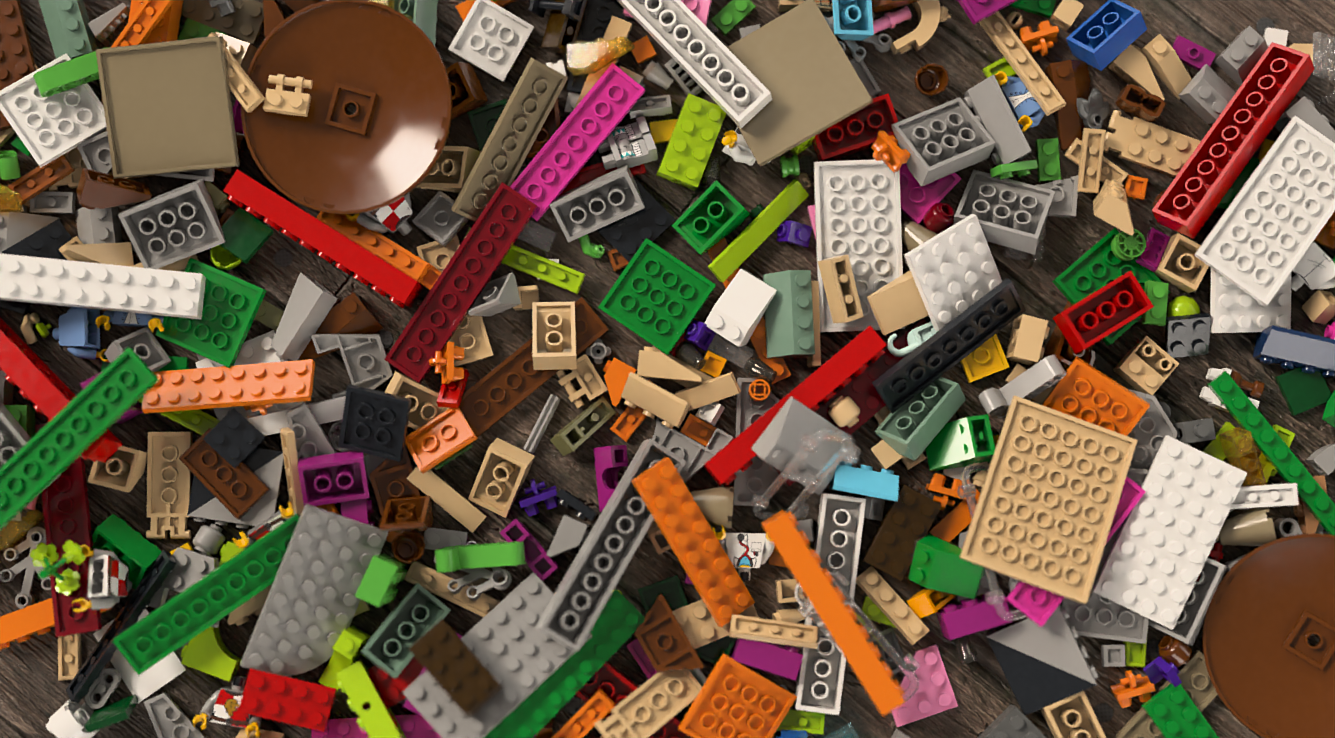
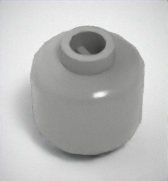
[193,524,225,556]

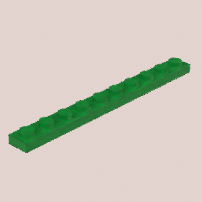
[1207,371,1335,535]

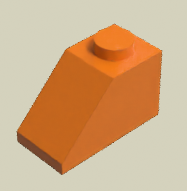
[603,358,637,408]

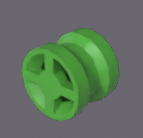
[780,155,800,178]

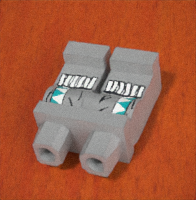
[598,116,658,170]

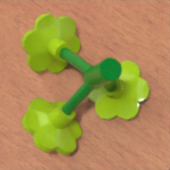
[30,540,86,596]

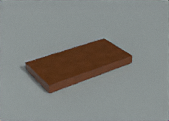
[178,428,271,520]

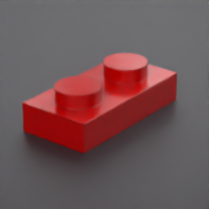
[437,369,469,408]

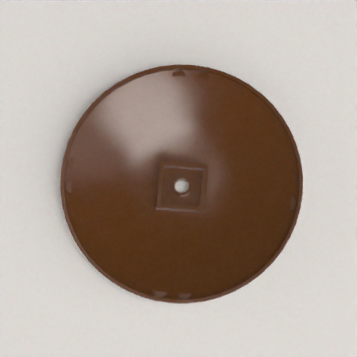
[241,0,452,214]
[1202,533,1335,738]

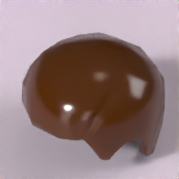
[914,63,949,96]
[391,530,426,564]

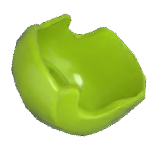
[210,245,241,270]
[1167,295,1200,317]

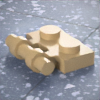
[263,74,313,117]
[556,354,608,409]

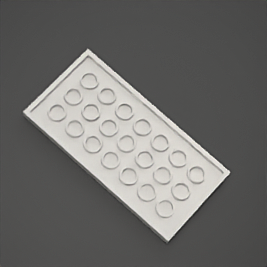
[1194,116,1335,306]
[813,159,905,332]
[1092,435,1247,630]

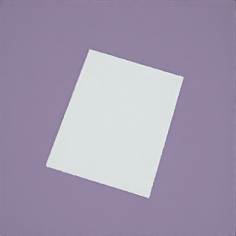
[93,609,186,703]

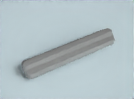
[524,394,560,454]

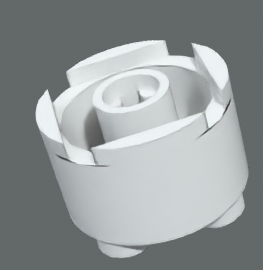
[46,699,100,738]

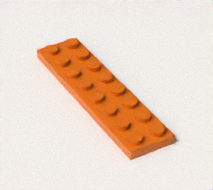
[141,359,315,413]
[632,457,755,627]

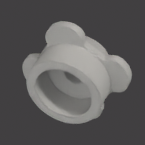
[586,339,611,364]

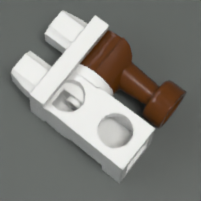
[1199,368,1264,413]

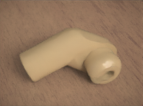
[21,312,40,345]

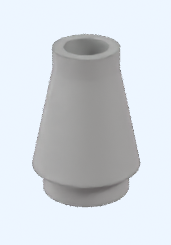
[642,61,674,90]

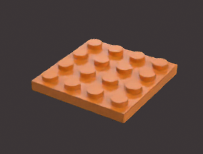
[1041,356,1150,436]
[678,653,797,738]

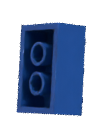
[1066,0,1147,71]

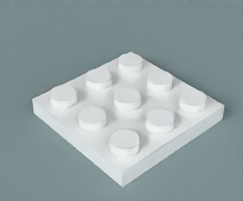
[448,0,534,82]

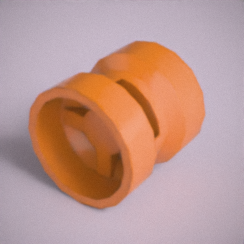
[748,379,770,402]

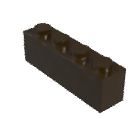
[541,0,587,55]

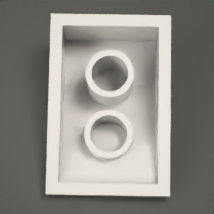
[705,269,777,347]

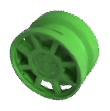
[1111,229,1146,261]

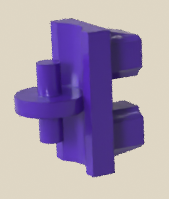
[519,478,558,517]

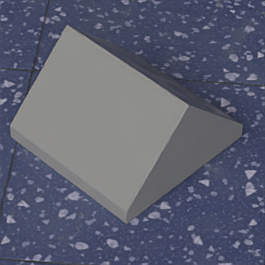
[467,272,521,316]

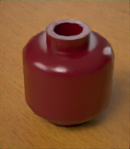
[923,203,955,234]

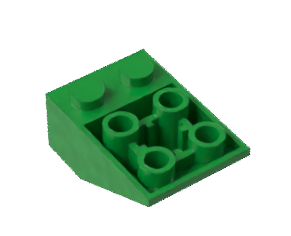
[925,414,995,471]

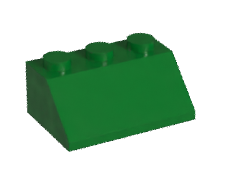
[92,514,162,589]

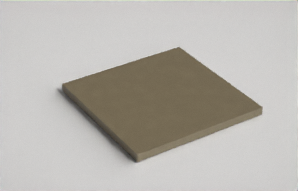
[727,0,873,167]
[95,36,240,179]

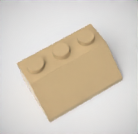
[1093,179,1134,236]
[621,372,691,429]

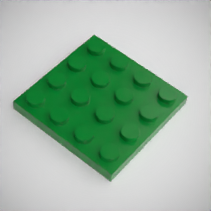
[1052,228,1170,346]
[598,238,716,355]
[156,257,267,368]

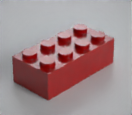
[812,93,899,162]
[1053,270,1154,354]
[368,656,423,708]
[238,668,337,732]

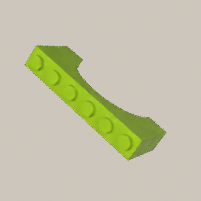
[181,541,245,681]

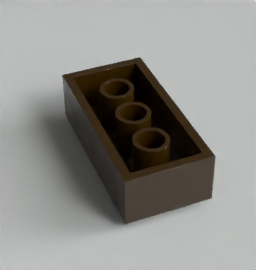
[861,485,942,581]
[408,619,503,718]

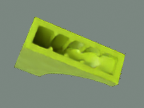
[318,626,371,693]

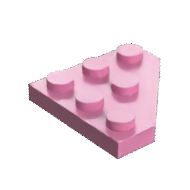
[891,644,958,727]

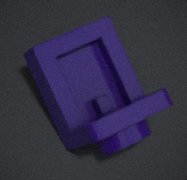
[776,220,812,248]
[684,320,716,351]
[1143,656,1182,687]

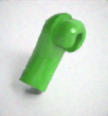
[578,234,605,258]

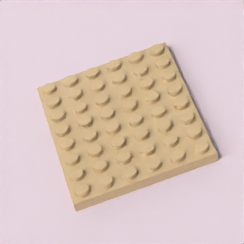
[959,395,1138,604]

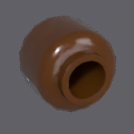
[1158,635,1192,667]

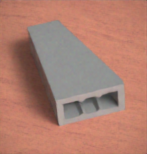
[271,273,338,361]

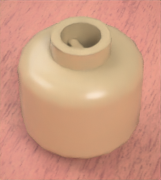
[828,395,860,428]

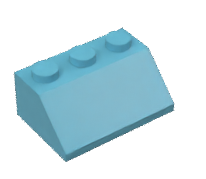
[832,0,874,41]
[829,461,899,501]

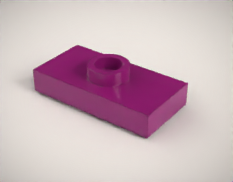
[1172,35,1216,71]
[1136,227,1171,272]

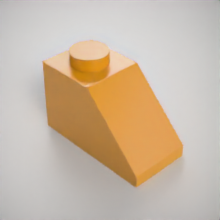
[906,588,956,619]

